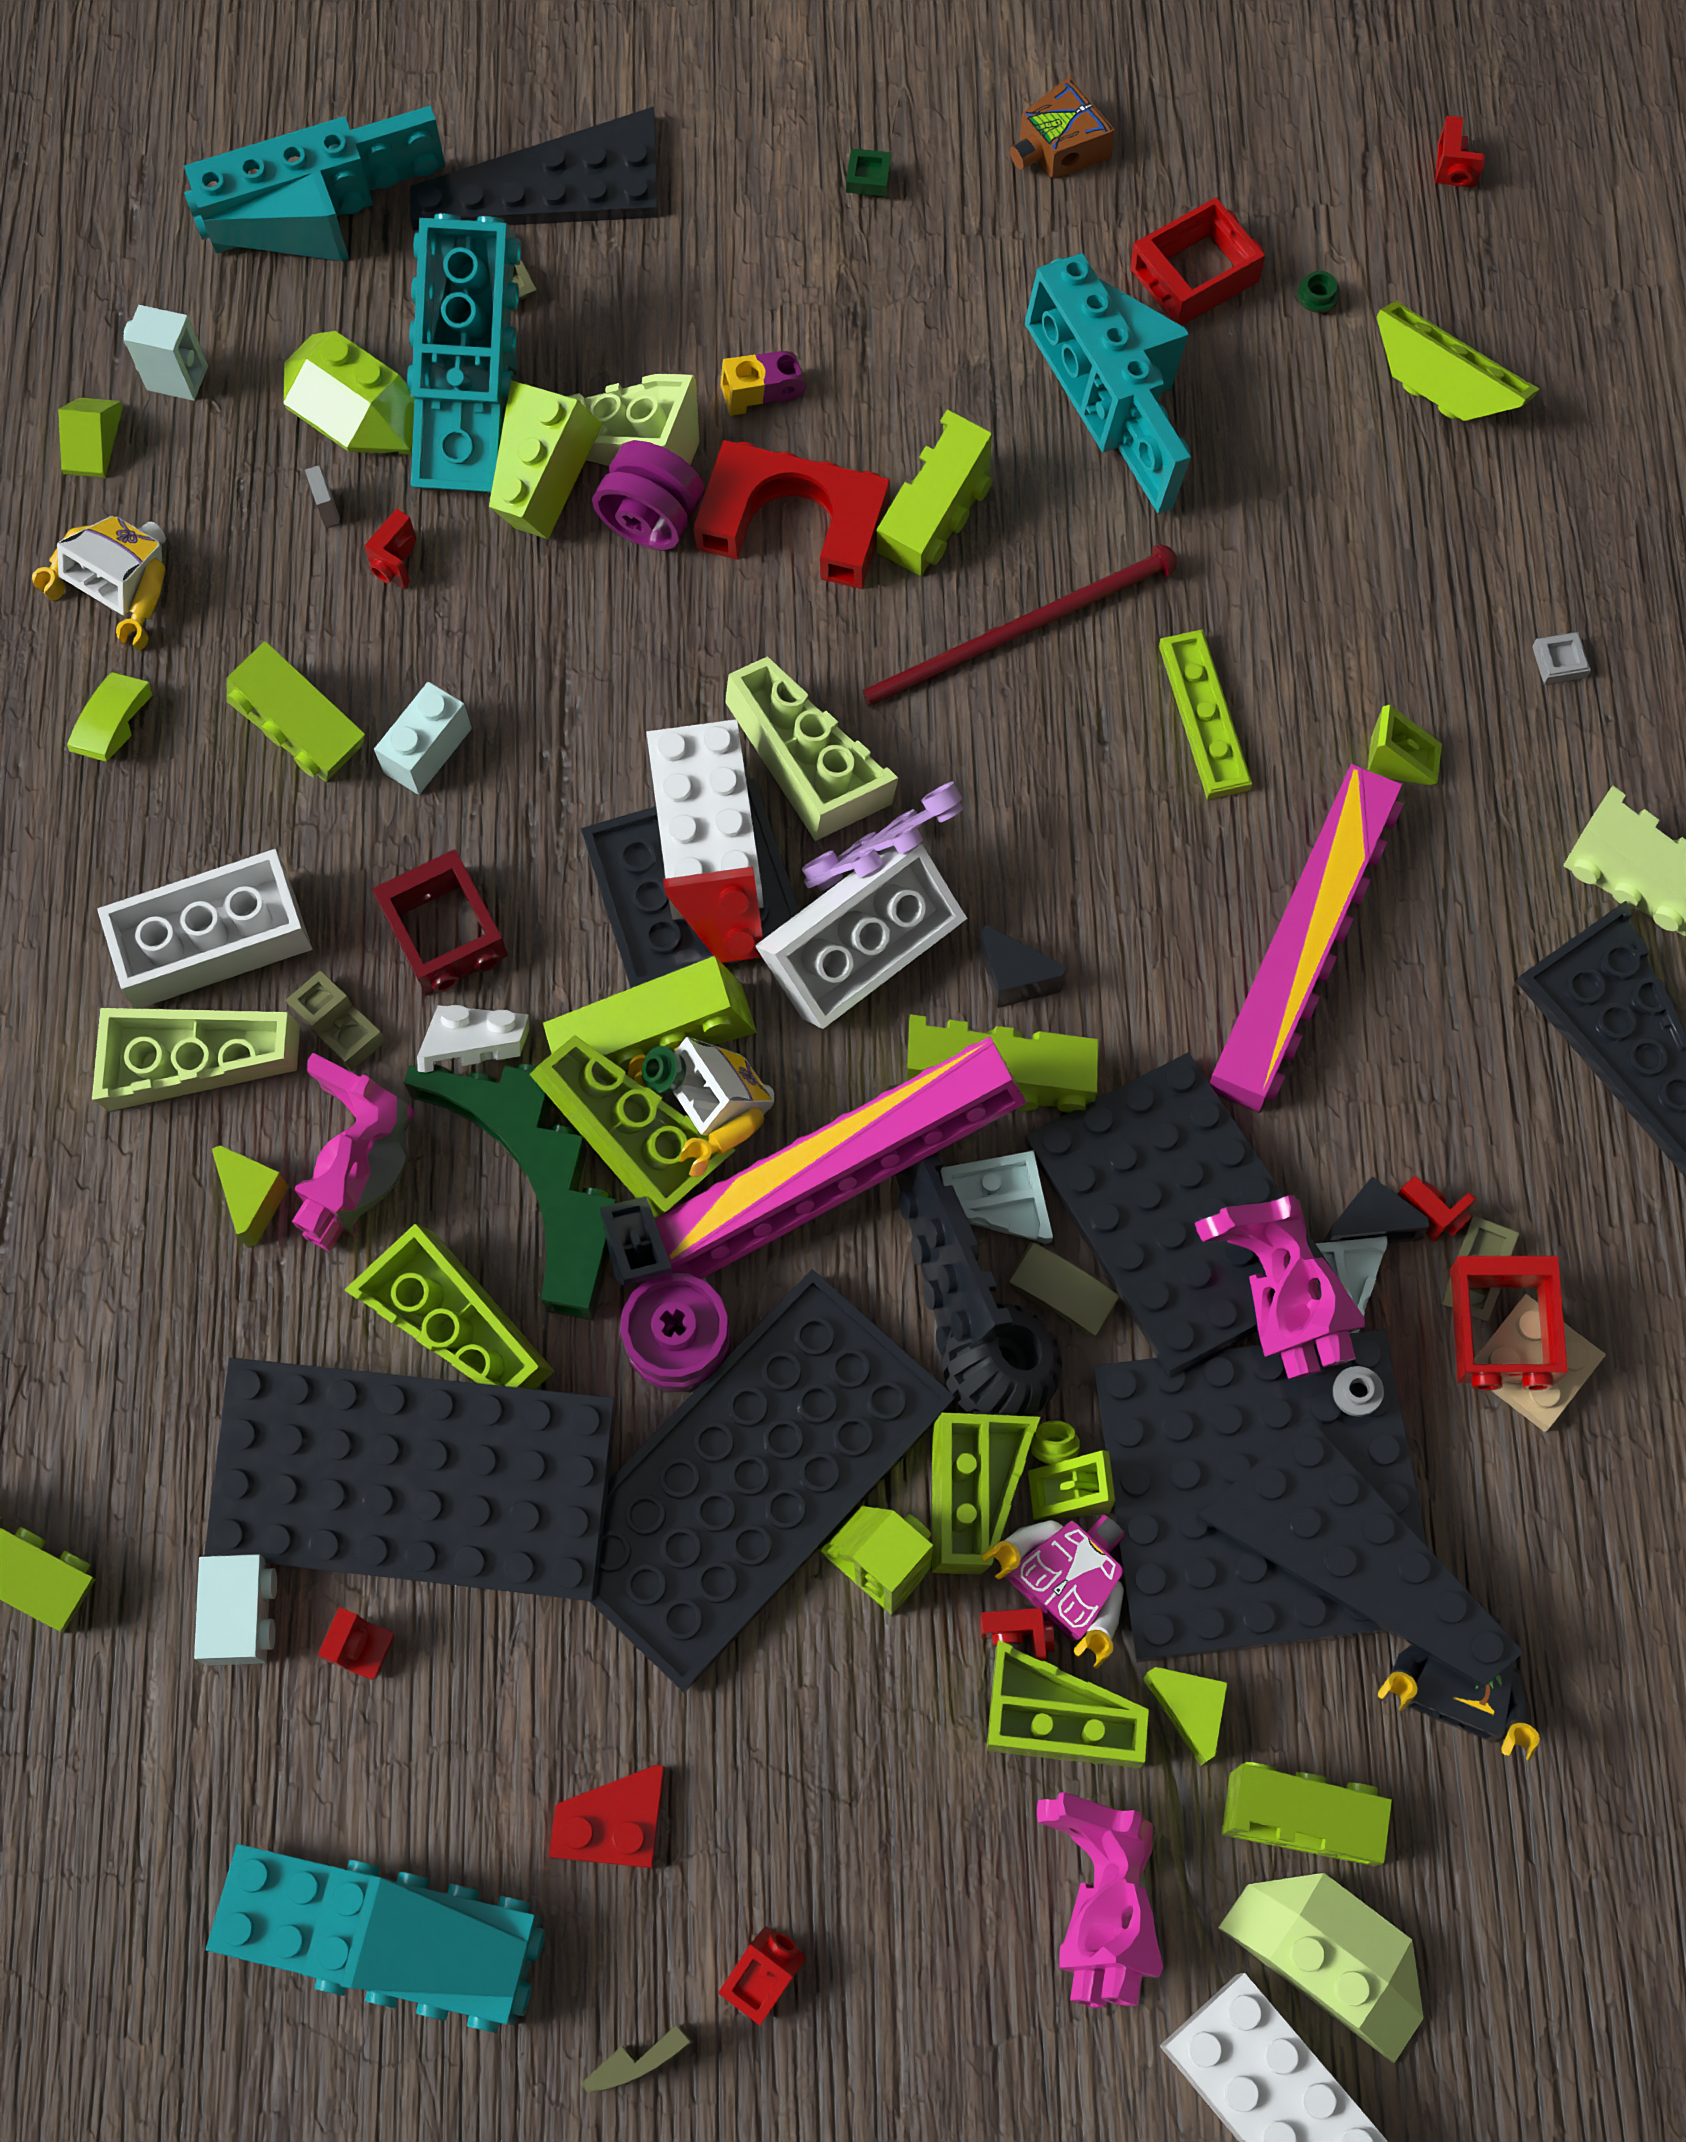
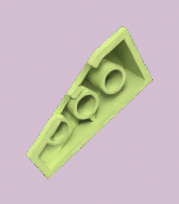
[567,374,699,466]

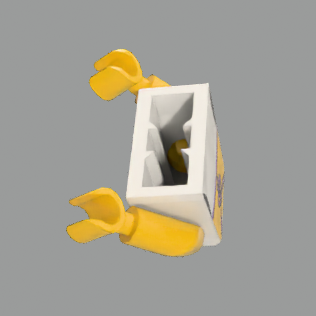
[32,516,166,651]
[627,1037,774,1177]

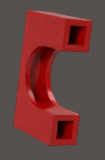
[693,440,890,589]

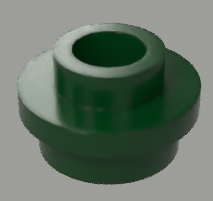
[1297,271,1340,313]
[642,1046,686,1094]

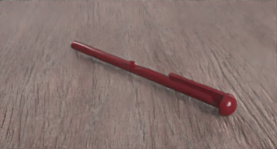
[862,544,1177,706]

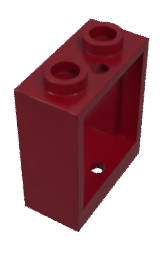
[372,849,508,996]

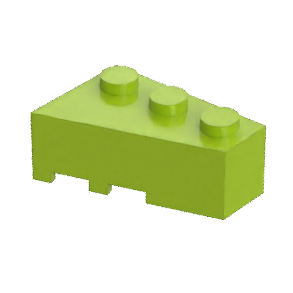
[489,380,603,539]
[877,409,993,577]
[227,641,365,782]
[932,1413,1040,1575]
[818,1506,933,1616]
[986,1640,1149,1769]
[1221,1762,1392,1866]

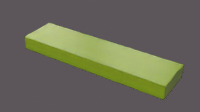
[1159,629,1252,800]

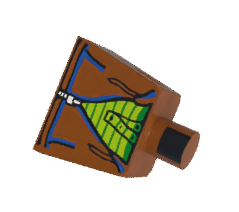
[1010,77,1115,178]

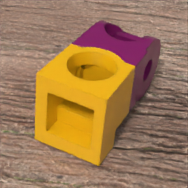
[720,351,806,416]

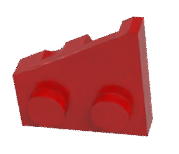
[663,866,763,963]
[549,1765,665,1869]

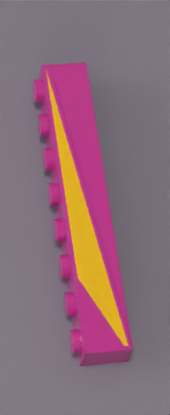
[1210,764,1404,1113]
[655,1036,1027,1279]

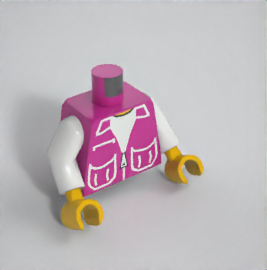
[982,1515,1125,1668]

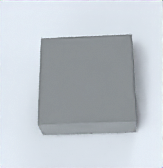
[305,465,340,528]
[1532,632,1591,685]

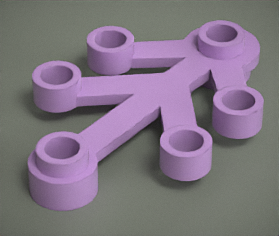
[802,782,963,891]

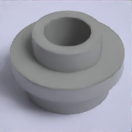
[1333,1366,1384,1417]

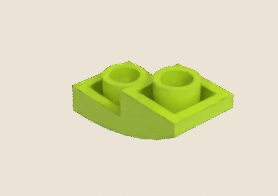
[67,672,152,762]

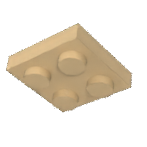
[1474,1294,1606,1432]

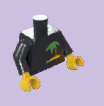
[1378,1613,1540,1761]

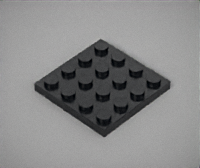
[581,777,800,988]

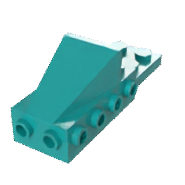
[183,105,446,261]
[407,214,521,493]
[1024,253,1191,514]
[205,1844,546,2033]

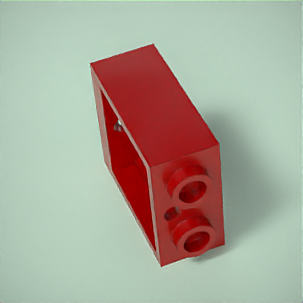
[1130,197,1265,326]
[1450,1256,1568,1391]

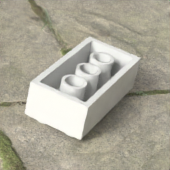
[646,719,764,920]
[755,843,967,1029]
[97,849,313,1009]
[1160,1973,1388,2142]

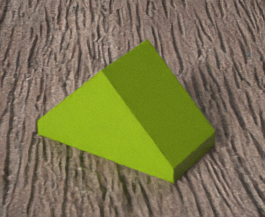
[58,397,123,478]
[1367,705,1442,785]
[211,1145,289,1248]
[1028,1450,1115,1520]
[1143,1667,1227,1766]

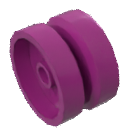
[592,440,704,550]
[620,1273,732,1393]

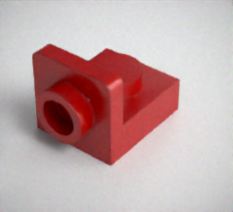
[1435,116,1485,187]
[364,508,417,589]
[1397,1175,1476,1242]
[318,1607,394,1680]
[979,1608,1055,1662]
[718,1927,806,2025]

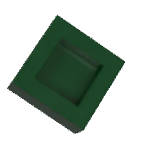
[846,148,892,197]

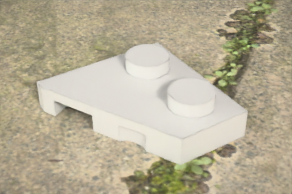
[417,1005,529,1073]

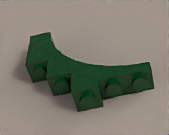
[404,1064,617,1321]

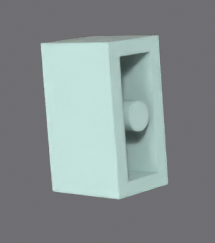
[124,305,208,401]
[374,682,472,795]
[194,1555,277,1666]

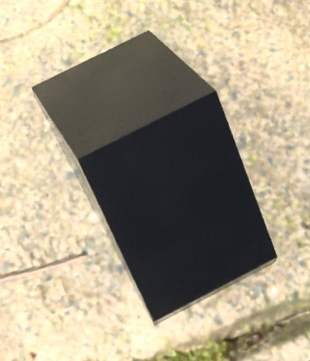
[980,925,1067,1008]
[1324,1177,1429,1243]
[600,1196,672,1286]

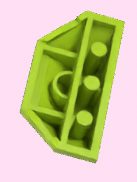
[1377,300,1540,421]
[284,331,415,455]

